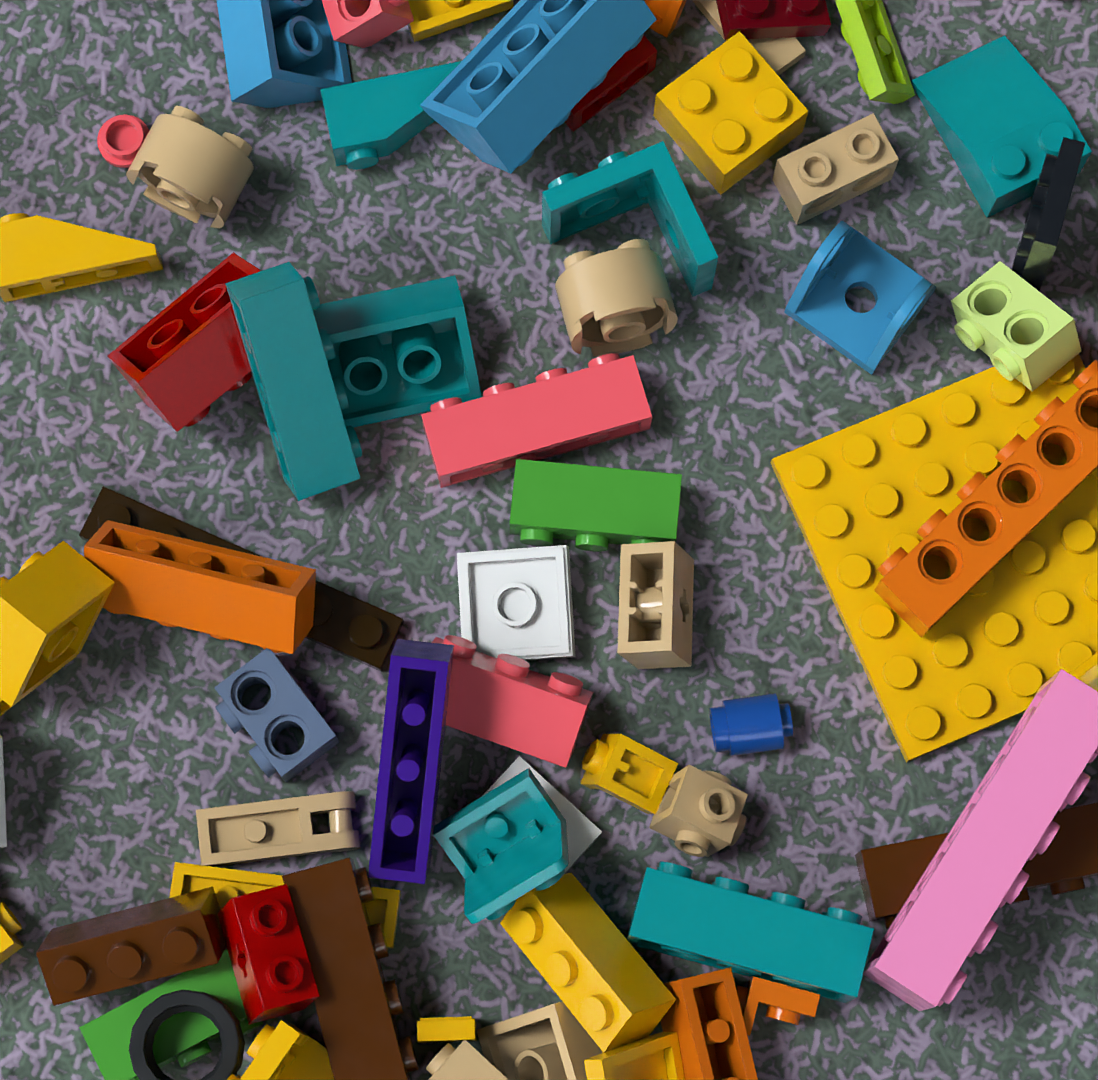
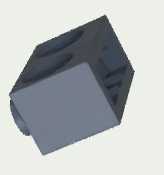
[214,648,339,783]

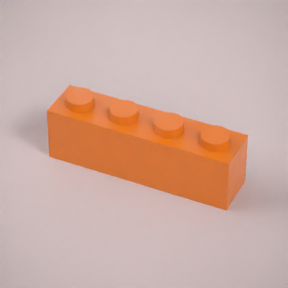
[84,520,316,654]
[660,967,758,1080]

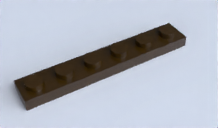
[79,486,404,671]

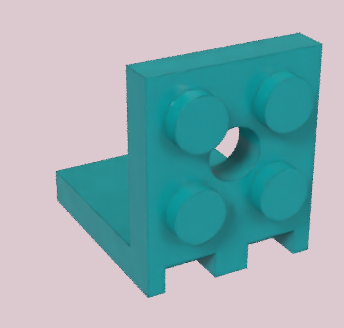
[542,141,719,297]

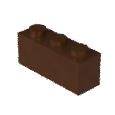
[36,887,226,1006]

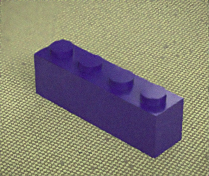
[368,639,454,884]

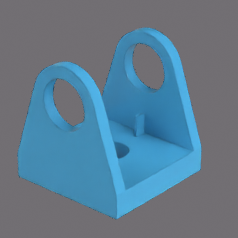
[784,220,936,375]

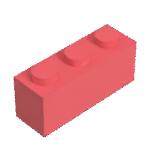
[431,635,594,768]

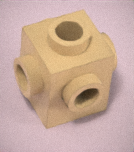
[649,764,748,857]

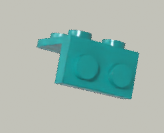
[433,768,569,924]

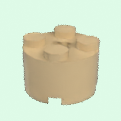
[126,106,254,228]
[555,239,678,357]

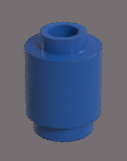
[709,693,793,756]

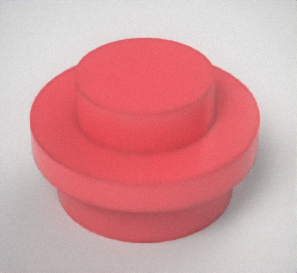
[97,114,149,168]

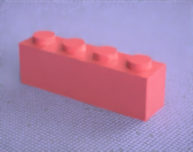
[421,353,652,488]

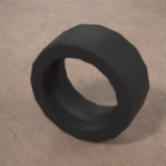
[129,990,245,1080]

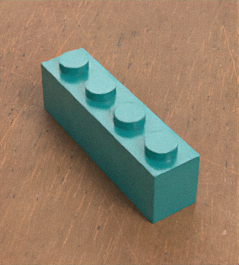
[225,262,362,501]

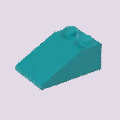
[911,35,1092,218]

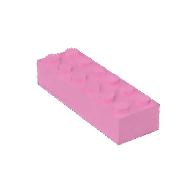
[863,669,1098,1011]

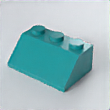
[313,275,482,428]

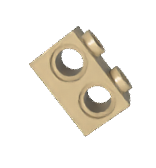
[772,113,899,225]

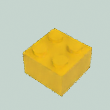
[653,31,808,195]
[0,541,115,707]

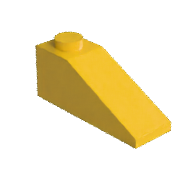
[0,213,163,302]

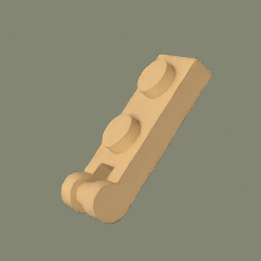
[196,791,361,867]

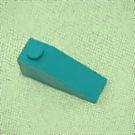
[320,61,461,170]

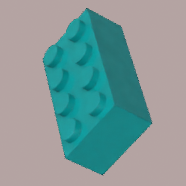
[627,861,874,1003]

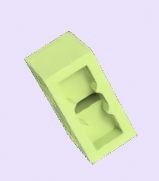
[951,261,1081,392]

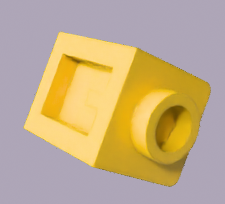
[581,734,678,814]

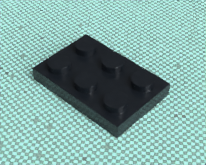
[1011,137,1085,291]

